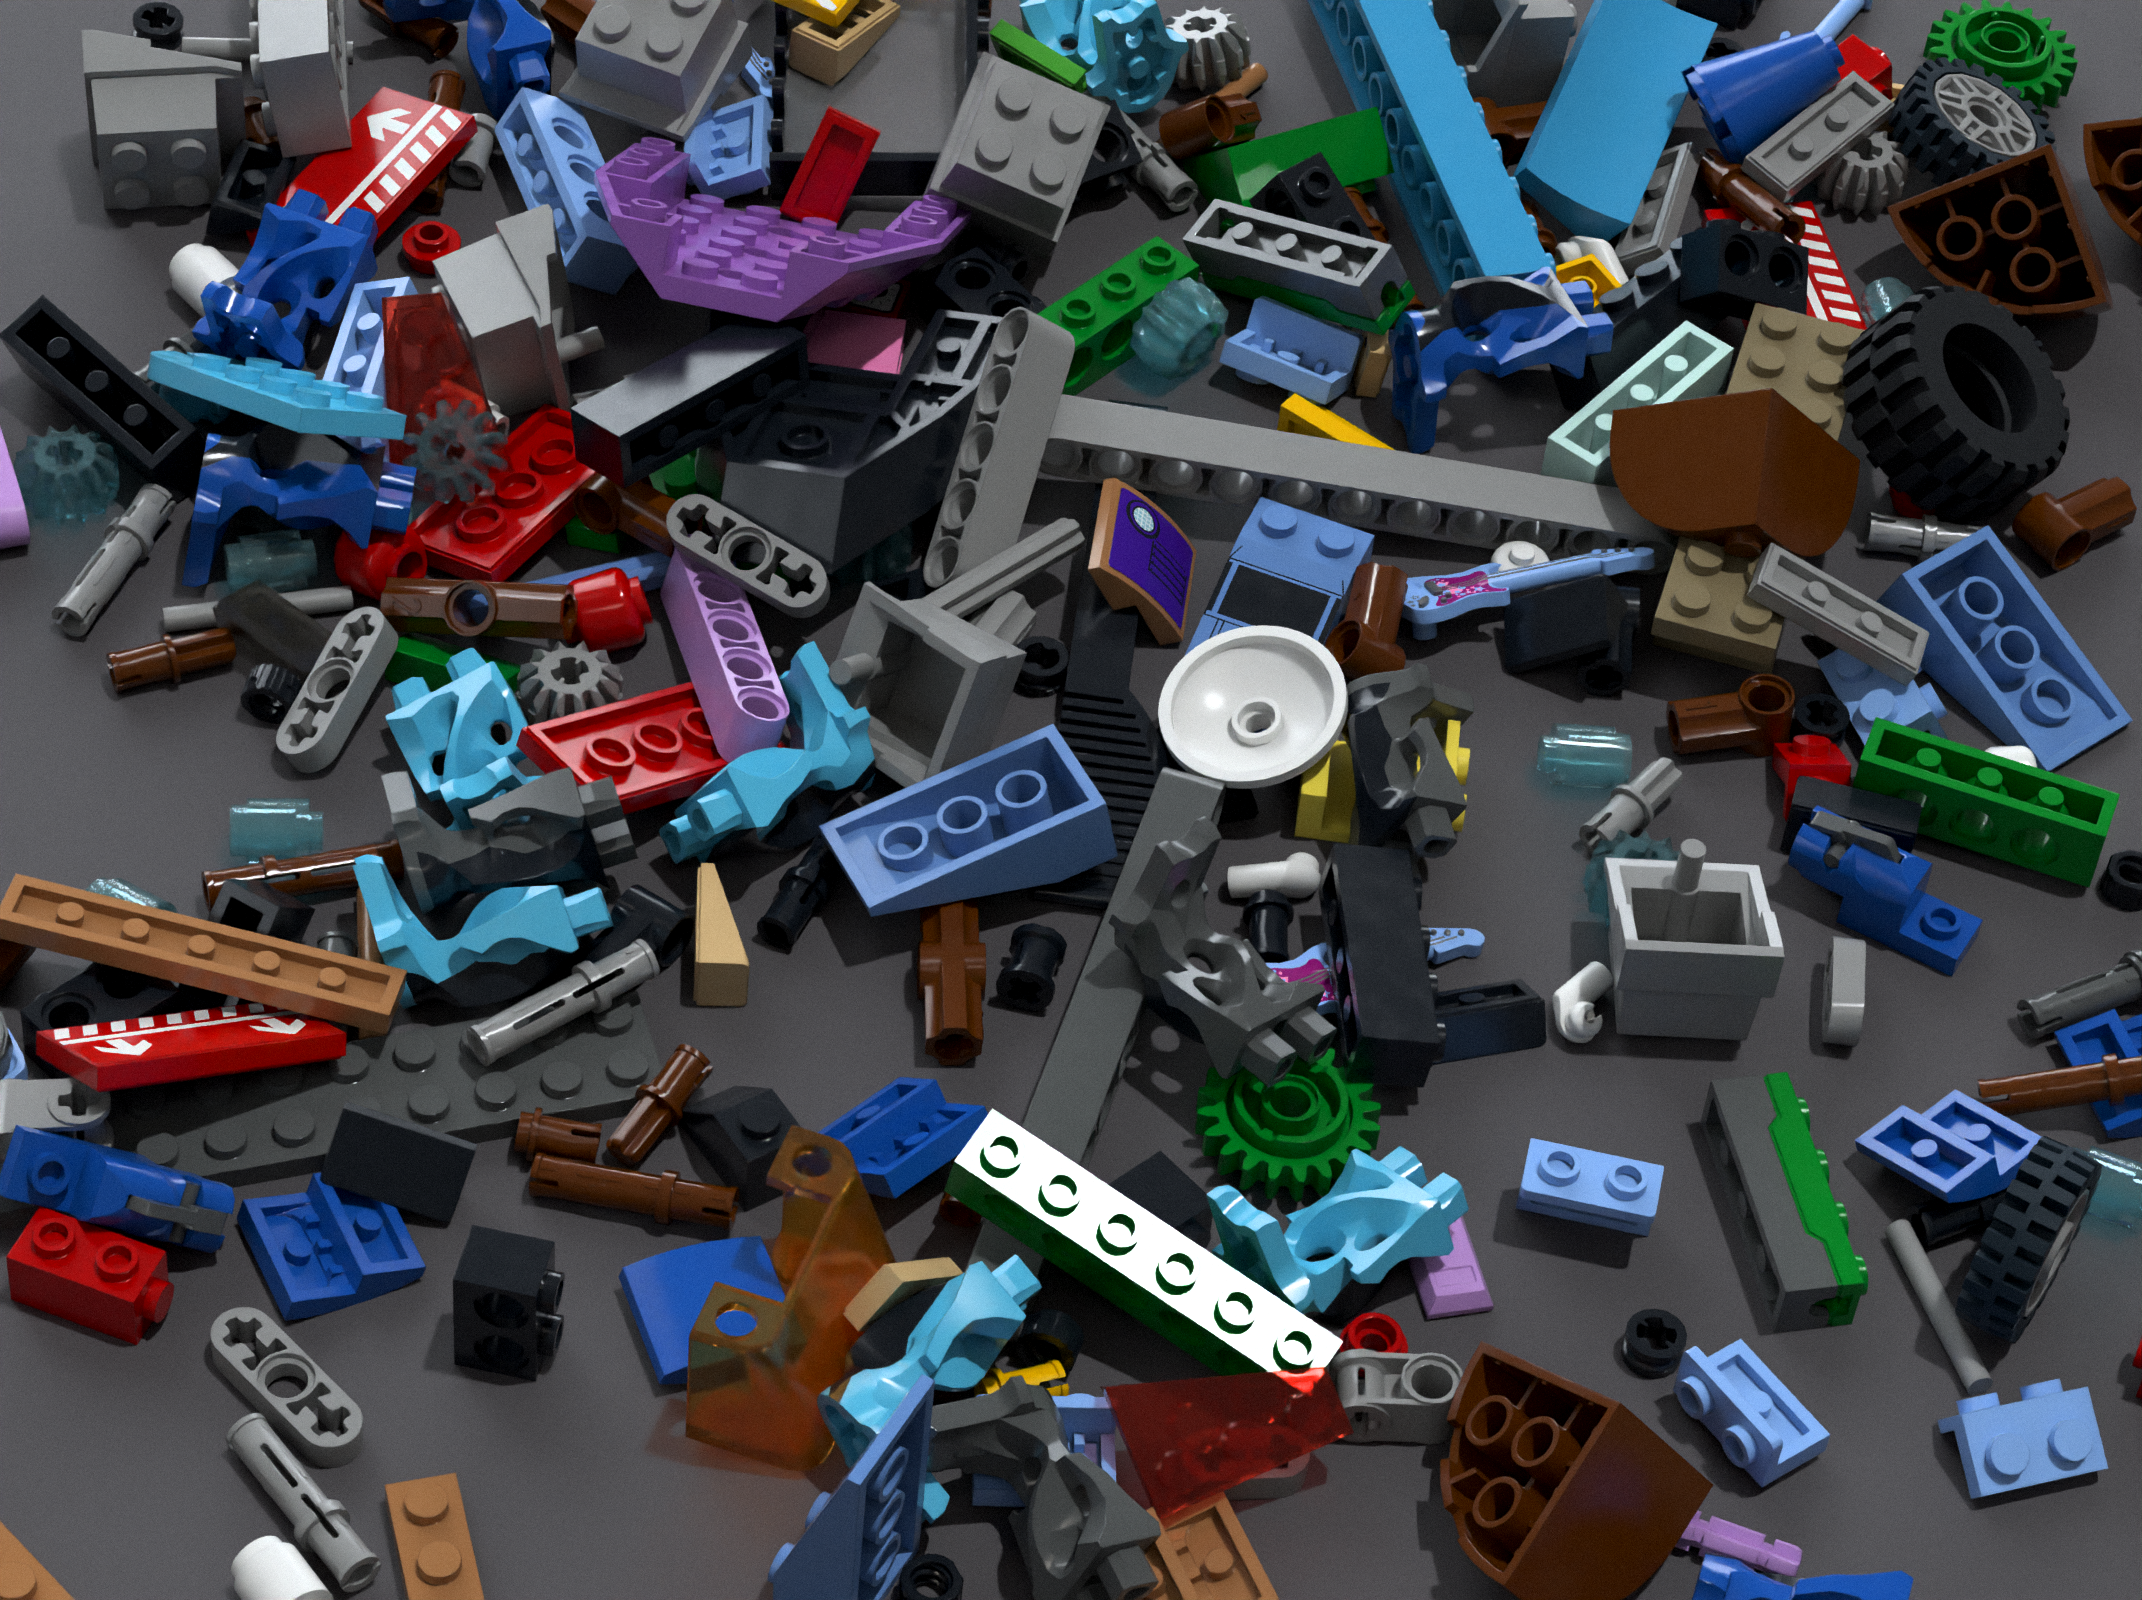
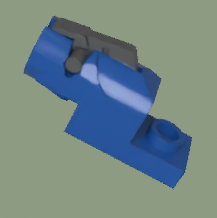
[1788,805,1983,977]
[0,1124,235,1253]

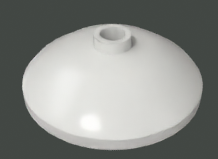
[1158,625,1348,789]

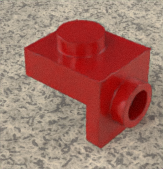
[1772,735,1852,822]

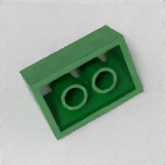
[1182,106,1395,209]

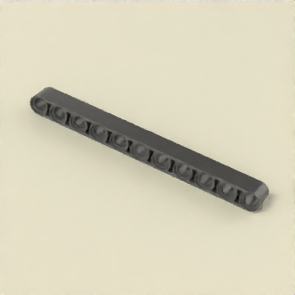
[965,767,1227,1343]

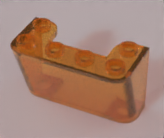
[685,1125,897,1471]

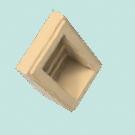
[789,0,901,86]
[693,863,749,1007]

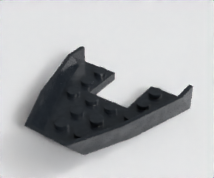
[695,306,1003,574]

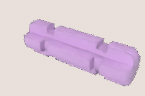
[1675,1510,1802,1577]

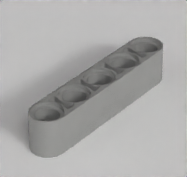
[923,307,1075,590]

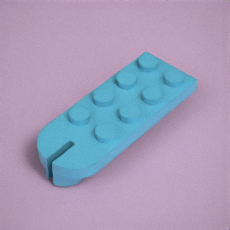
[147,351,407,440]

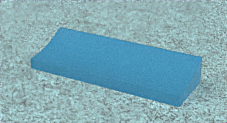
[1513,0,1718,242]

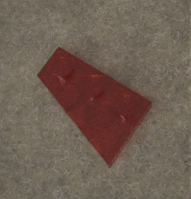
[382,292,515,480]
[1100,1366,1354,1519]

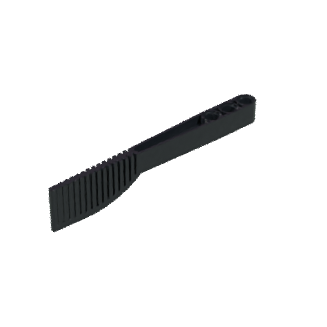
[1033,399,1169,910]

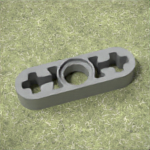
[666,494,830,618]
[276,607,399,773]
[210,1307,364,1468]

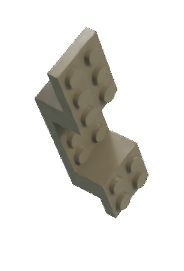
[1651,303,1865,674]

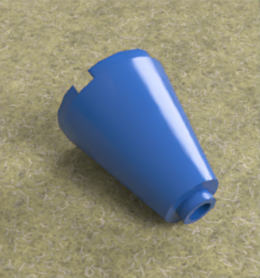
[1681,30,1845,165]

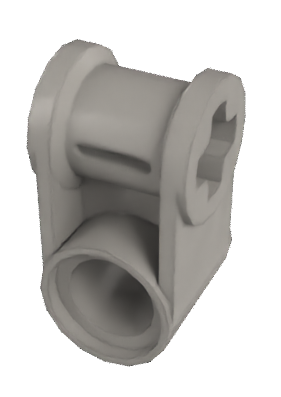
[0,1077,115,1171]
[1329,1349,1463,1445]

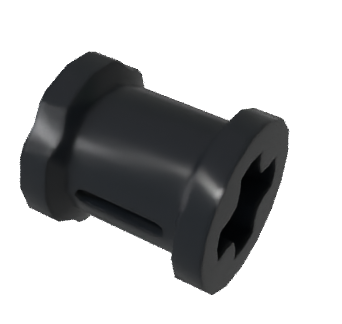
[996,923,1067,1011]

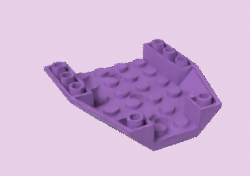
[593,137,972,322]

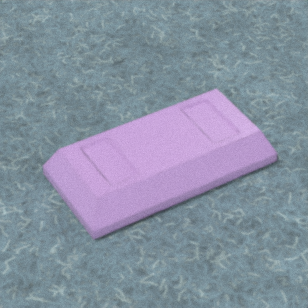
[1407,1216,1494,1319]

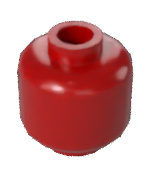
[334,526,428,602]
[566,567,653,654]

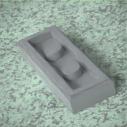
[1741,71,1895,204]
[1615,142,1702,276]
[1747,542,1930,686]

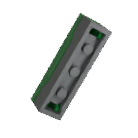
[1182,199,1416,336]
[1700,1072,1868,1333]

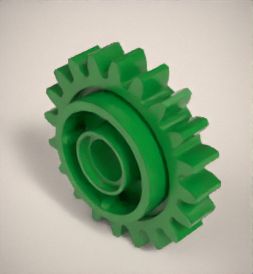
[1923,0,2078,115]
[1194,1048,1381,1202]

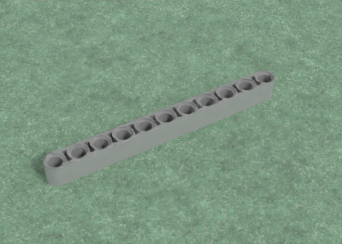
[1039,394,1677,575]

